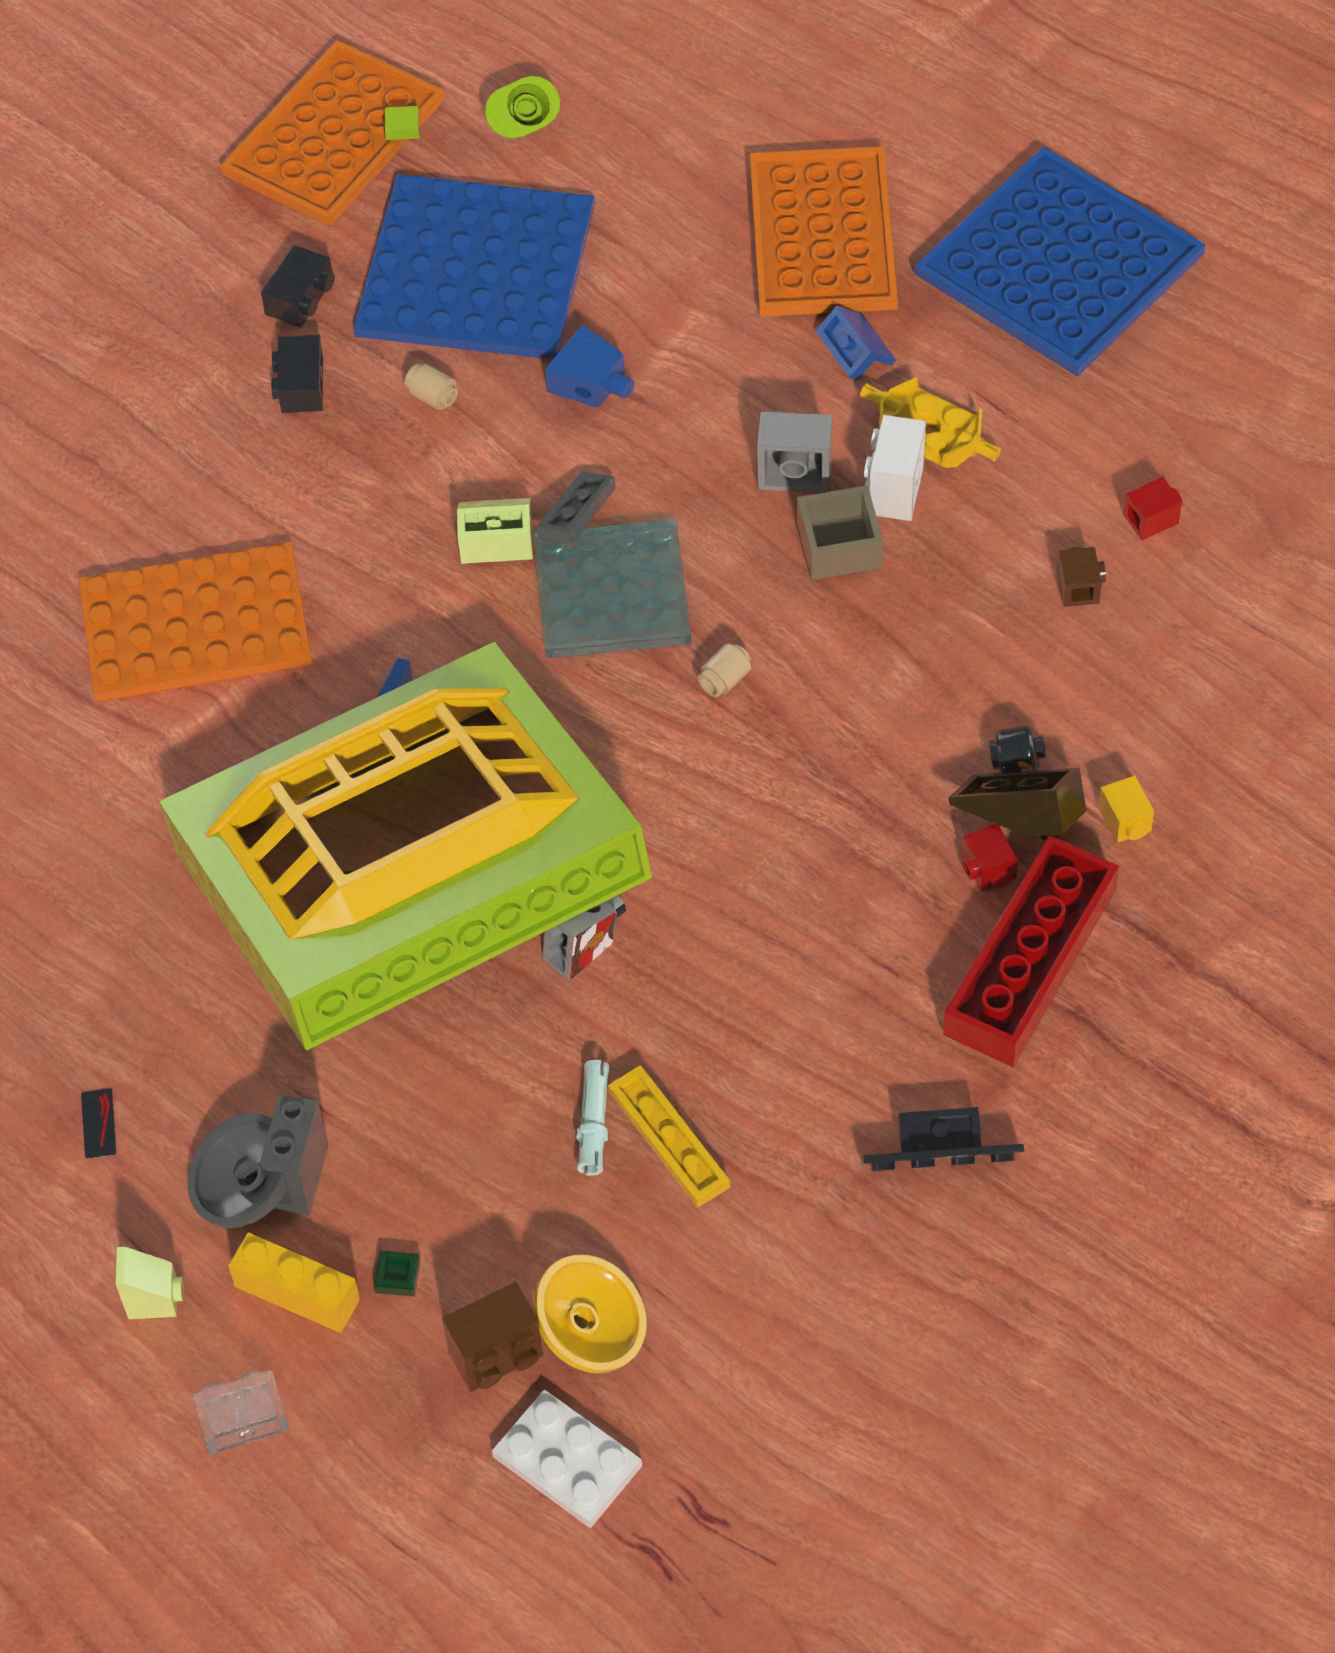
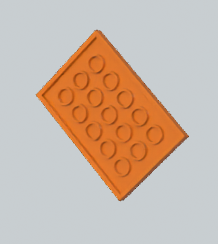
[220,40,445,227]
[750,146,898,317]
[78,541,313,702]

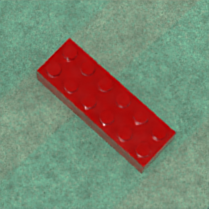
[943,835,1119,1068]

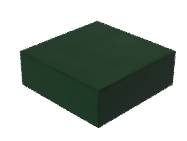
[374,1250,421,1297]

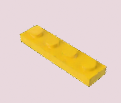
[608,1065,730,1208]

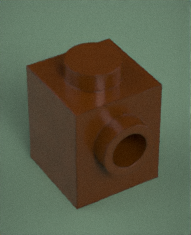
[1057,547,1106,607]

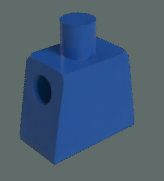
[545,325,634,407]

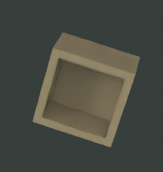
[797,485,883,580]

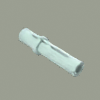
[576,1060,609,1175]

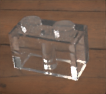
[192,1370,290,1455]

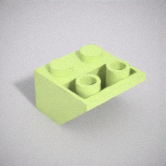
[457,498,533,564]

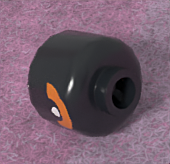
[989,725,1046,773]

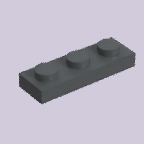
[537,471,615,544]

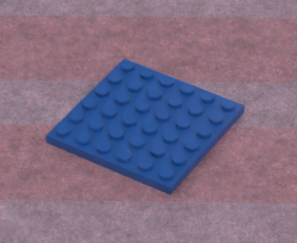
[915,147,1206,377]
[354,174,595,360]

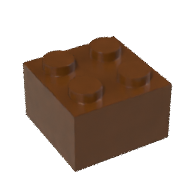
[442,1281,543,1392]

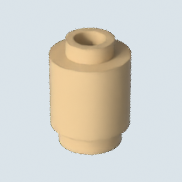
[404,364,458,410]
[697,644,751,697]

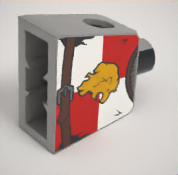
[542,895,626,981]

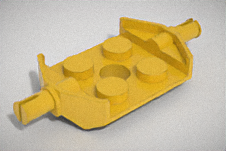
[860,377,1001,468]

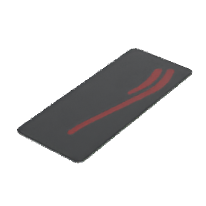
[81,1089,116,1159]

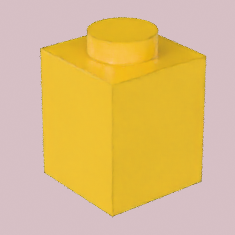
[1098,776,1154,843]

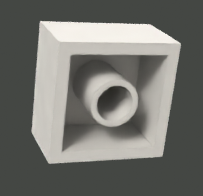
[864,415,926,521]

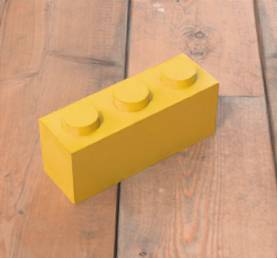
[228,1232,360,1333]

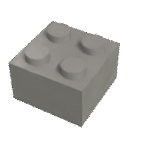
[757,411,832,493]

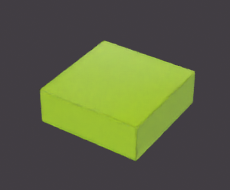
[385,106,419,140]

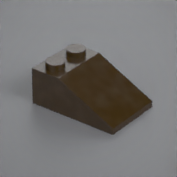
[948,768,1087,840]

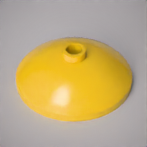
[533,1255,647,1373]

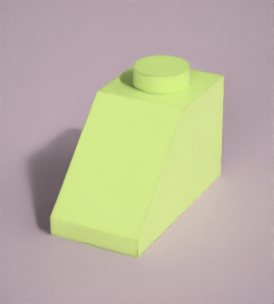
[116,1247,184,1319]

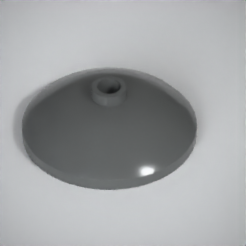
[188,1113,288,1228]

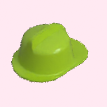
[485,76,560,139]

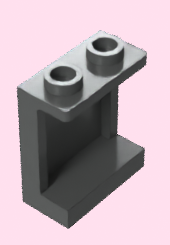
[260,1095,328,1215]

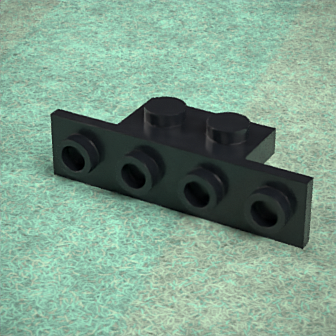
[861,1107,1024,1171]

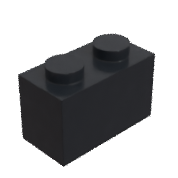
[261,245,335,328]
[271,335,324,413]

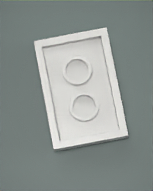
[492,1389,642,1528]

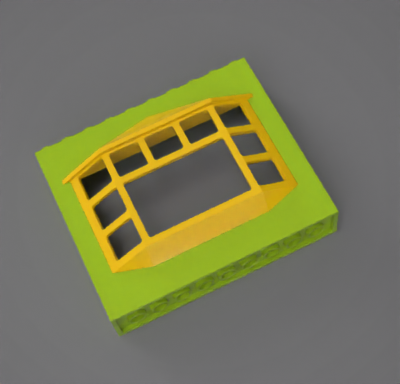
[159,642,652,1051]

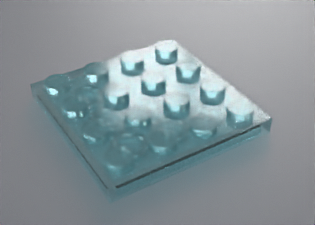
[534,519,691,658]

